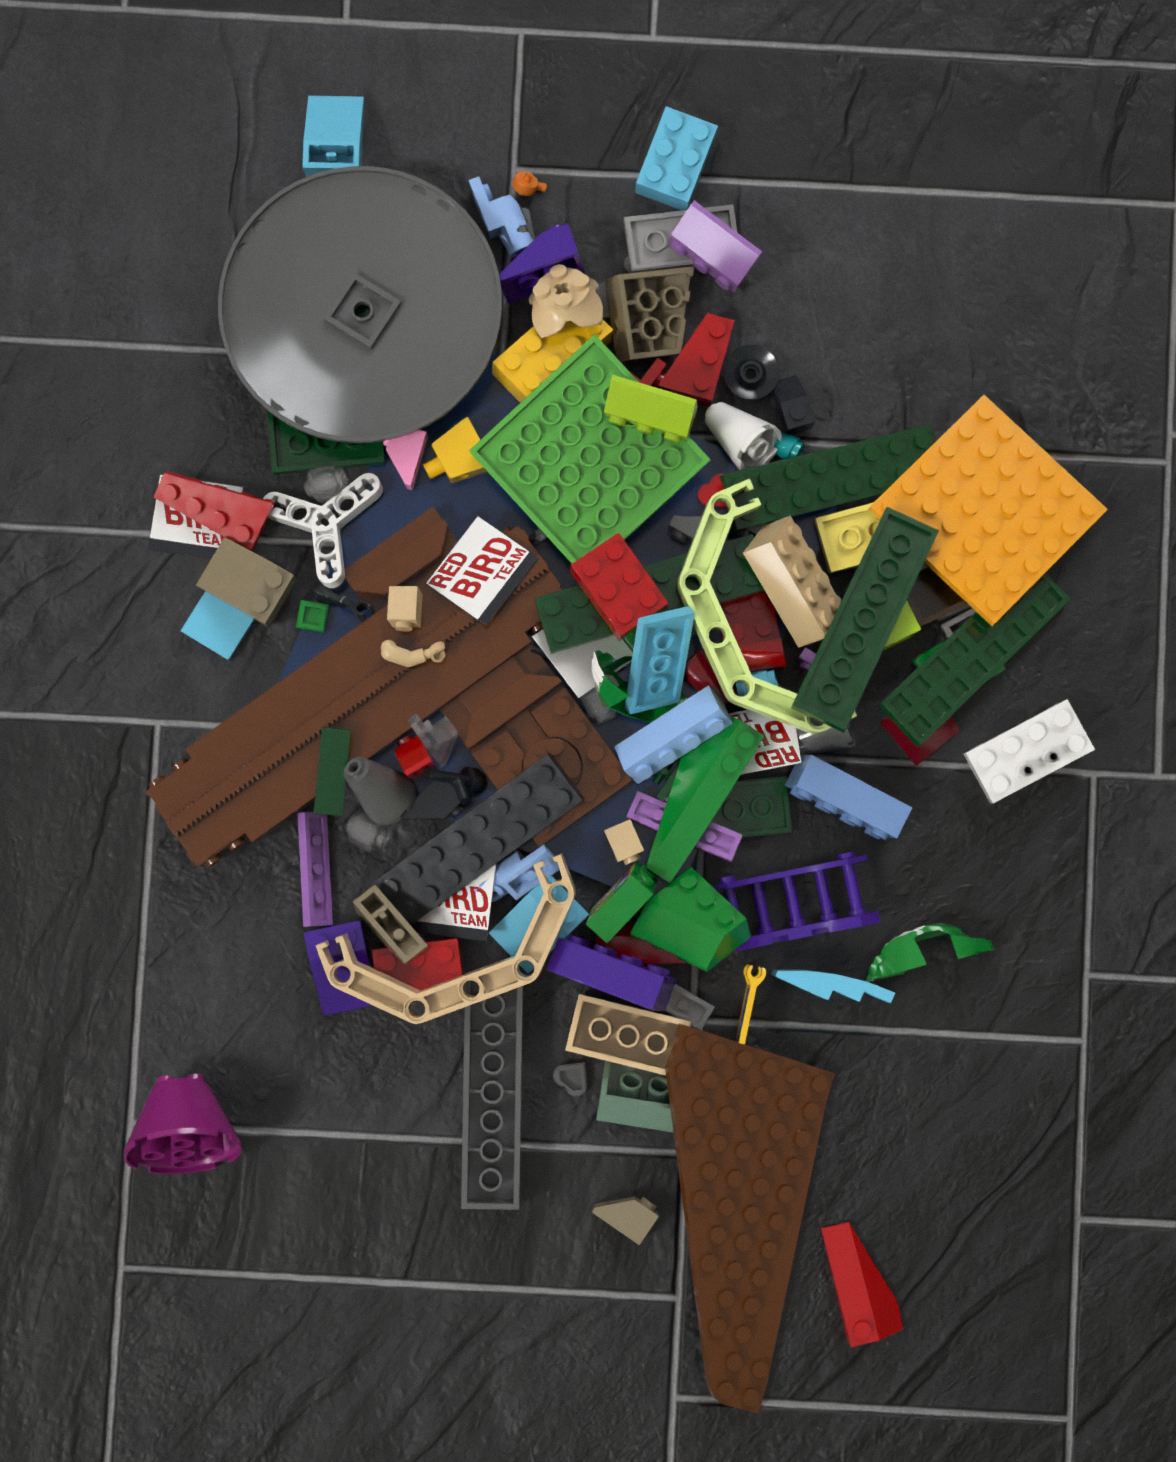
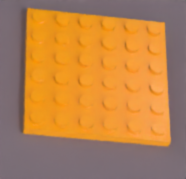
[868,395,1108,626]

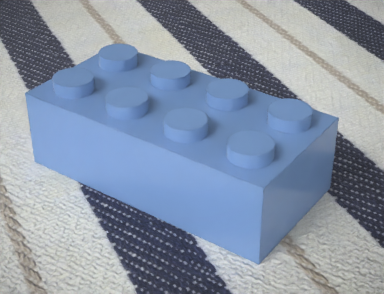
[785,755,912,840]

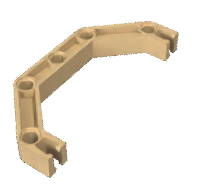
[316,853,576,1024]

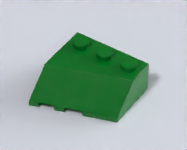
[630,867,751,972]

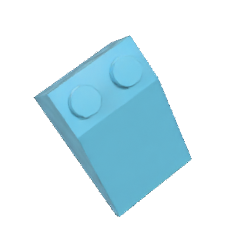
[489,876,589,973]

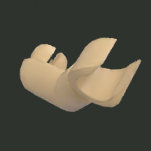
[381,640,445,667]

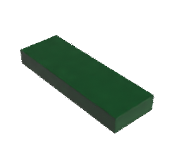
[314,727,351,816]

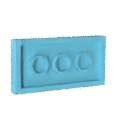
[624,606,695,714]

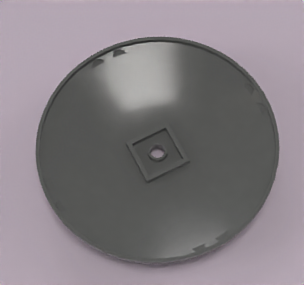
[218,166,502,443]

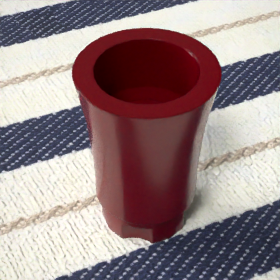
[684,647,737,704]

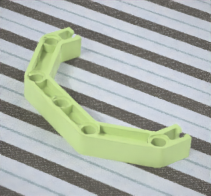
[677,478,857,734]

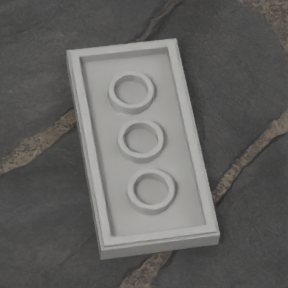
[623,204,738,273]

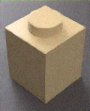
[387,586,423,632]
[604,819,644,865]

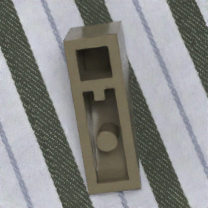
[353,885,428,965]

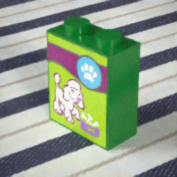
[586,861,658,943]

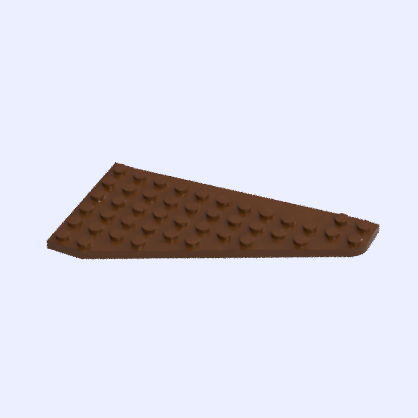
[665,1023,835,1414]

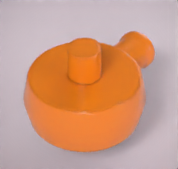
[512,171,547,196]

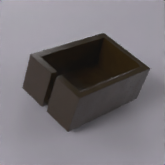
[907,562,971,633]

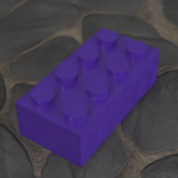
[547,934,677,1011]

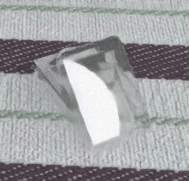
[407,713,458,768]

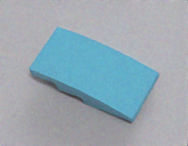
[771,969,895,1003]

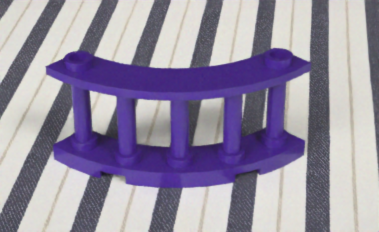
[712,851,881,952]

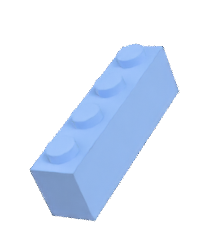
[614,685,733,784]

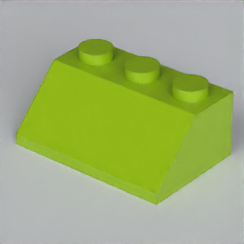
[604,375,698,443]

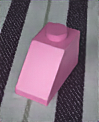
[383,430,428,491]

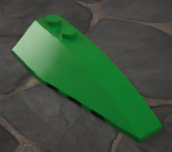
[645,716,764,883]

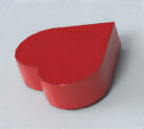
[697,474,727,509]

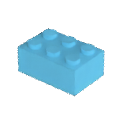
[635,106,718,210]

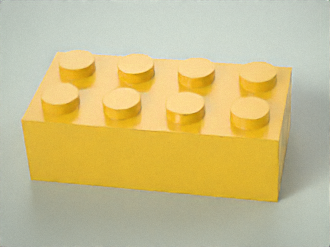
[492,319,613,403]

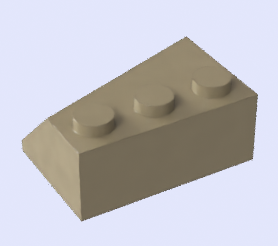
[605,266,694,363]

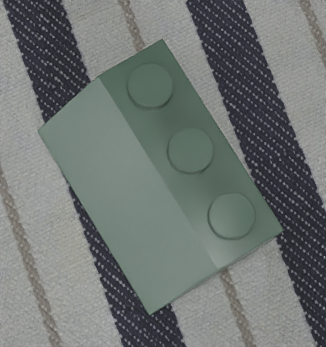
[596,1060,673,1132]

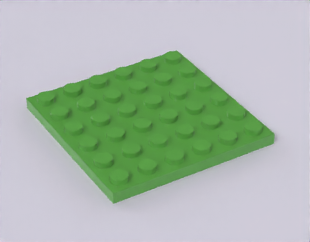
[469,334,711,563]

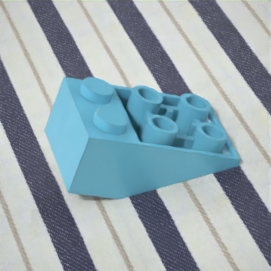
[303,96,364,177]

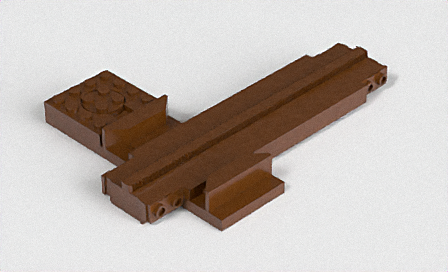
[145,507,632,868]

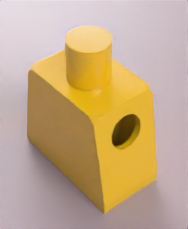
[423,417,488,483]

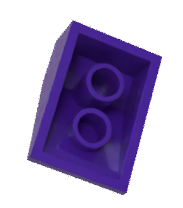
[499,223,586,304]
[304,920,373,1016]

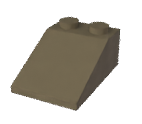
[196,537,298,628]

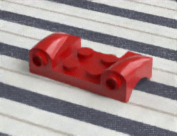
[720,591,786,673]

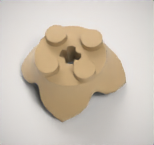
[529,264,603,338]

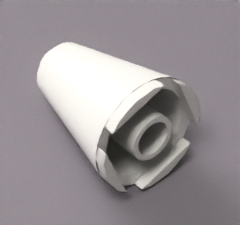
[705,402,782,470]

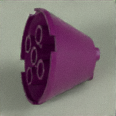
[123,1074,242,1174]

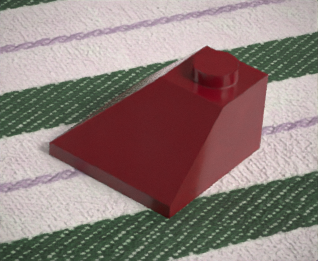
[880,716,960,766]

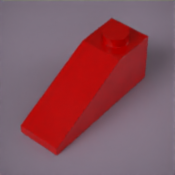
[394,734,437,781]

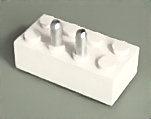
[964,699,1095,803]

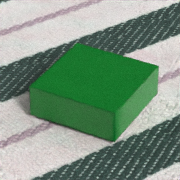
[296,600,330,633]

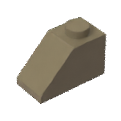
[592,1196,659,1245]

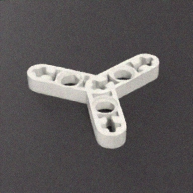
[263,473,383,588]

